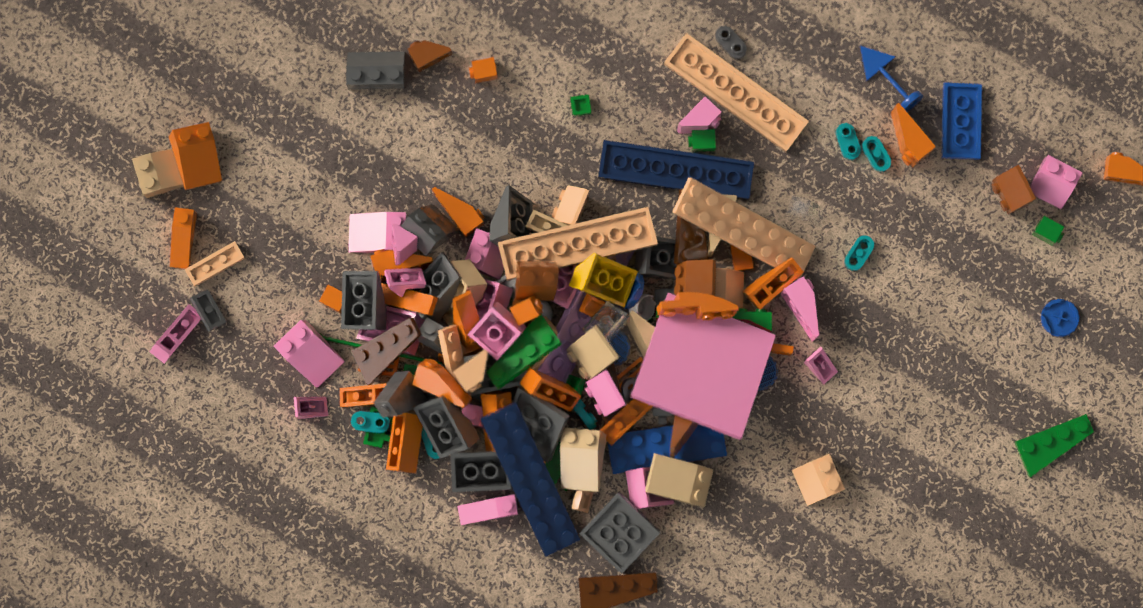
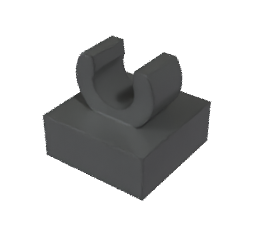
[652,406,672,424]

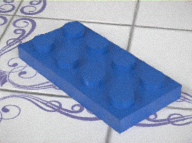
[941,83,982,160]

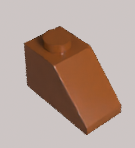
[408,40,452,72]

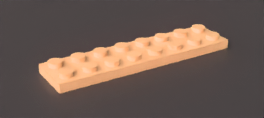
[664,33,809,152]
[672,178,816,280]
[498,207,658,281]

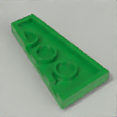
[487,314,562,390]
[1014,414,1094,478]

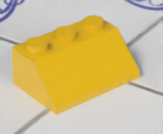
[569,253,638,307]

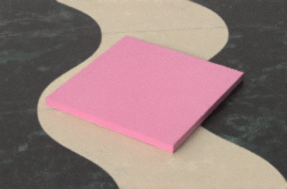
[631,293,776,440]

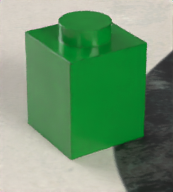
[688,129,716,152]
[1032,216,1064,246]

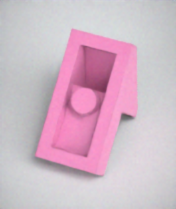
[384,268,426,297]

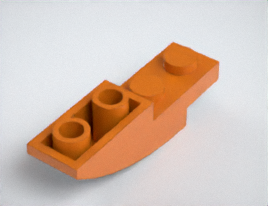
[657,292,738,321]

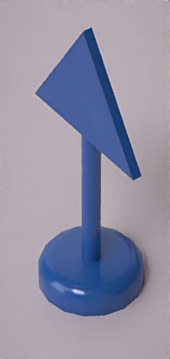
[860,46,923,112]

